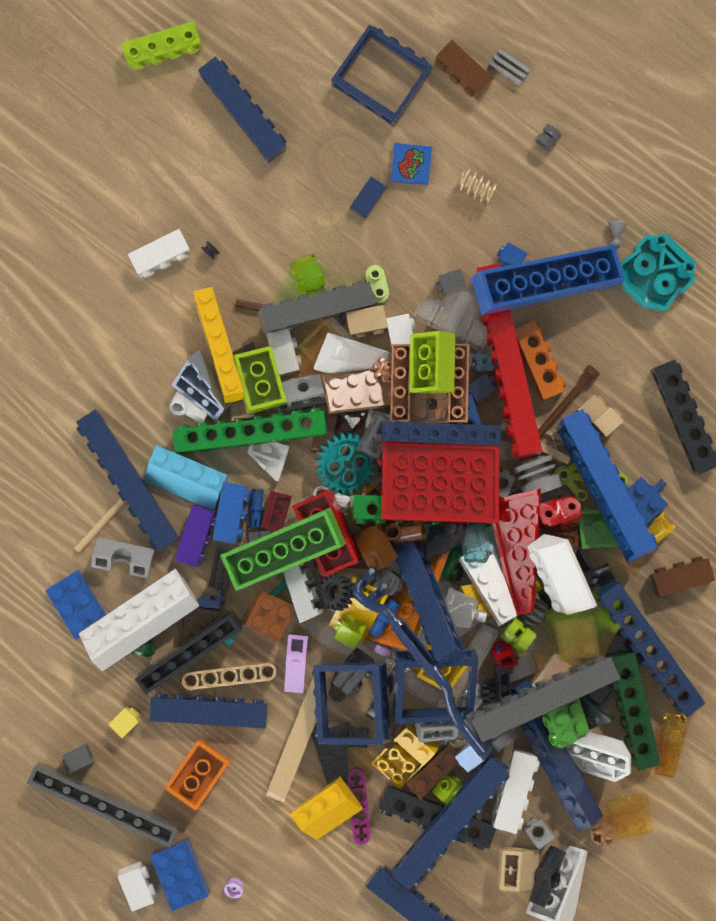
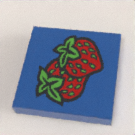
[391,143,432,185]

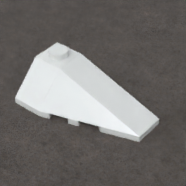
[314,333,392,374]
[526,845,587,921]

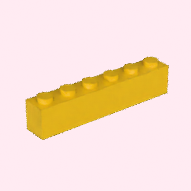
[194,287,244,404]

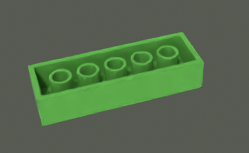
[220,508,346,591]

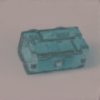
[461,523,493,563]

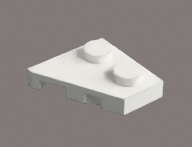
[247,442,290,482]

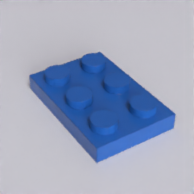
[45,570,107,639]

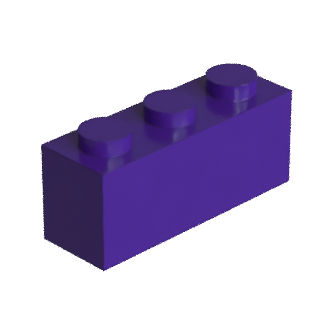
[174,505,217,567]

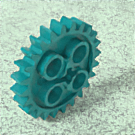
[315,432,377,495]

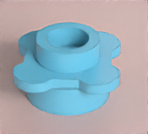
[475,352,494,372]

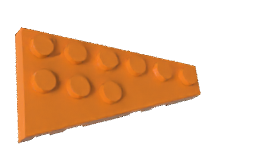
[365,549,450,651]

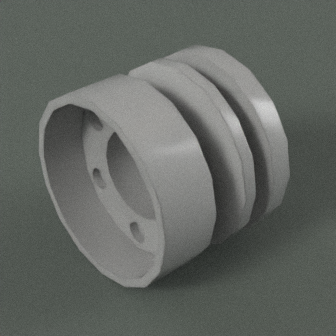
[513,455,563,494]

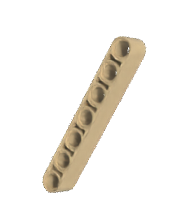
[266,675,332,803]

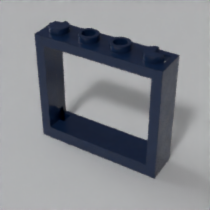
[331,24,432,127]
[392,649,479,724]
[312,663,391,745]

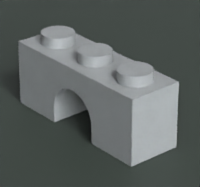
[92,538,155,579]

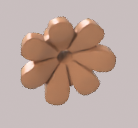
[372,357,392,382]

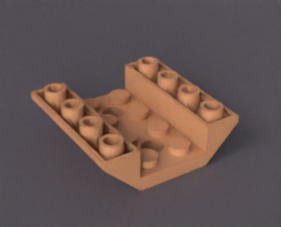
[390,344,470,424]

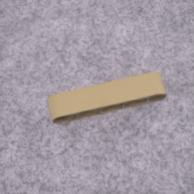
[182,662,277,690]

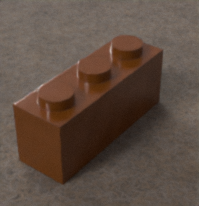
[435,40,493,100]
[650,556,715,597]
[407,742,459,799]

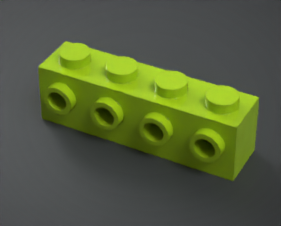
[122,21,202,70]

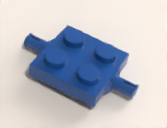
[628,477,668,524]

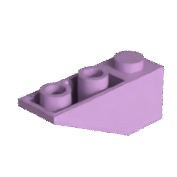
[284,634,308,693]

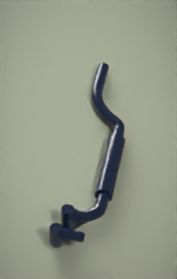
[352,568,487,757]

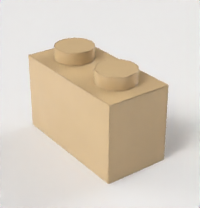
[346,305,388,339]

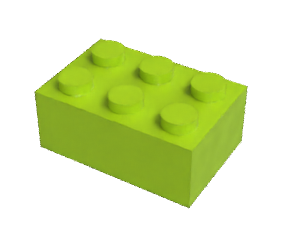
[409,331,455,395]
[233,346,287,415]

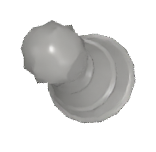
[609,218,627,249]

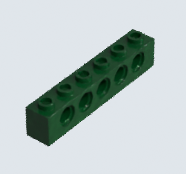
[608,649,661,771]

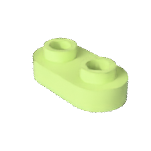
[366,265,389,303]

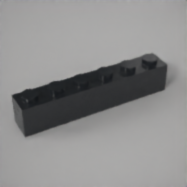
[135,610,243,695]

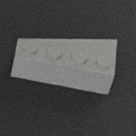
[283,559,329,623]

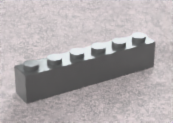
[257,281,376,335]

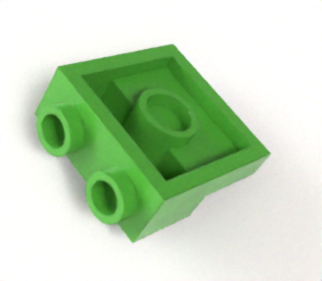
[577,507,619,550]
[543,698,590,749]

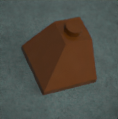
[352,523,398,571]

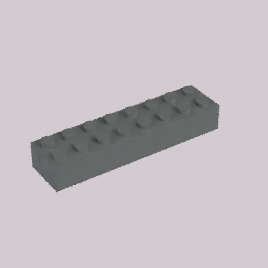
[463,655,620,743]

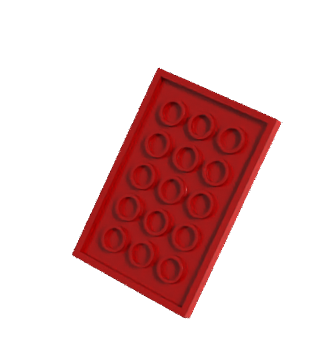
[381,441,499,524]

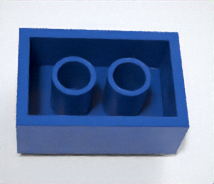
[213,482,251,544]
[150,837,210,911]

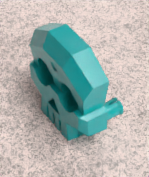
[620,234,696,312]

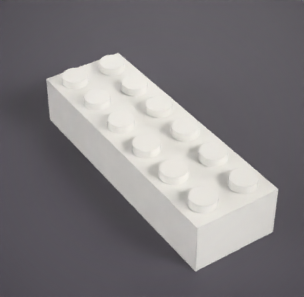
[79,569,199,671]

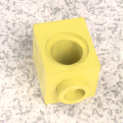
[108,706,141,738]

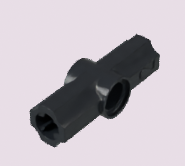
[528,846,566,908]

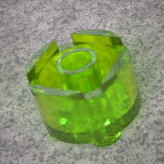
[289,253,327,295]

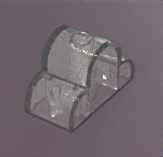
[413,287,487,353]

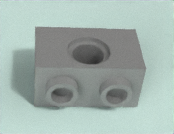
[282,374,326,411]

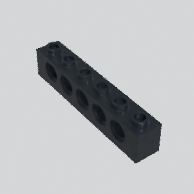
[650,360,716,475]
[379,784,497,850]

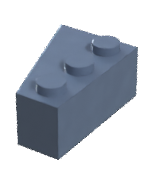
[172,350,233,421]

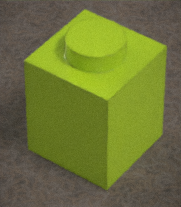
[334,614,366,649]

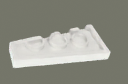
[459,542,517,626]

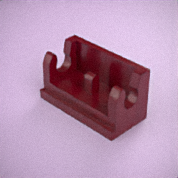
[261,491,292,531]

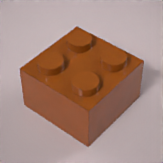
[241,587,295,642]

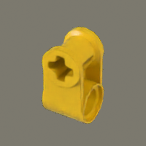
[648,512,676,543]

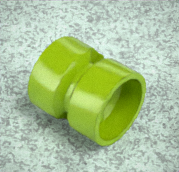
[499,618,537,654]

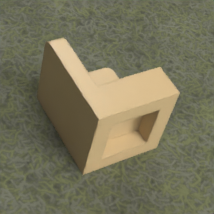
[229,399,255,422]

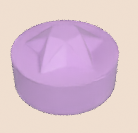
[372,643,392,657]
[224,878,244,898]

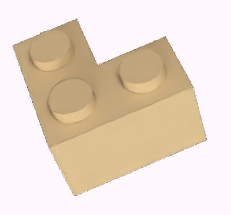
[575,394,623,439]

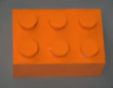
[164,738,232,811]

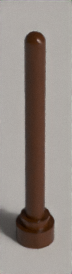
[538,365,600,439]

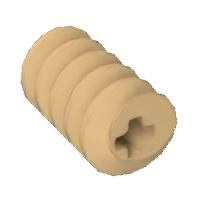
[454,168,497,205]

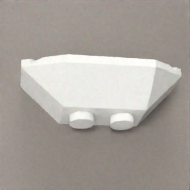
[566,731,631,782]

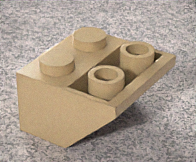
[498,846,539,892]

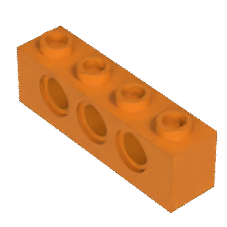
[515,320,566,401]

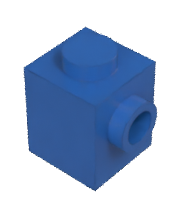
[497,242,528,267]

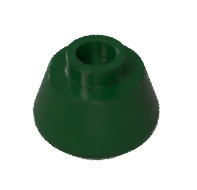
[131,640,155,657]

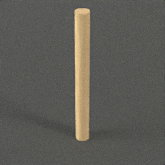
[74,498,127,553]

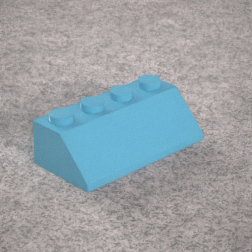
[143,445,229,511]

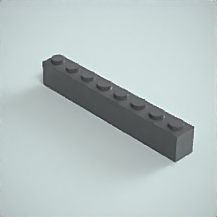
[27,762,180,848]

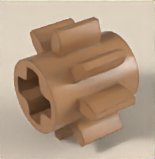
[590,821,616,847]

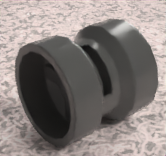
[535,124,561,151]

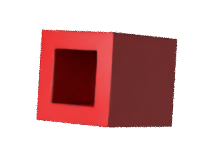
[489,639,519,669]

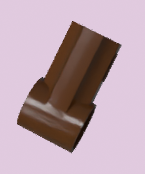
[384,522,427,545]

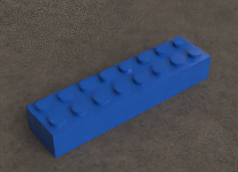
[471,244,625,315]
[556,409,657,564]

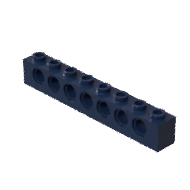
[596,579,706,717]

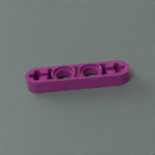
[348,767,370,845]

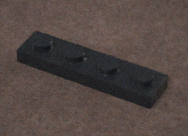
[538,563,617,610]

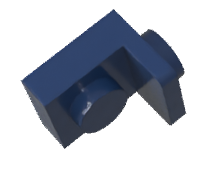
[197,589,226,609]

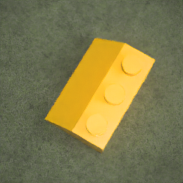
[290,776,363,840]

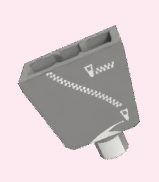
[445,587,488,629]

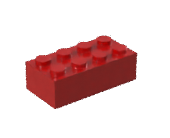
[292,488,363,577]

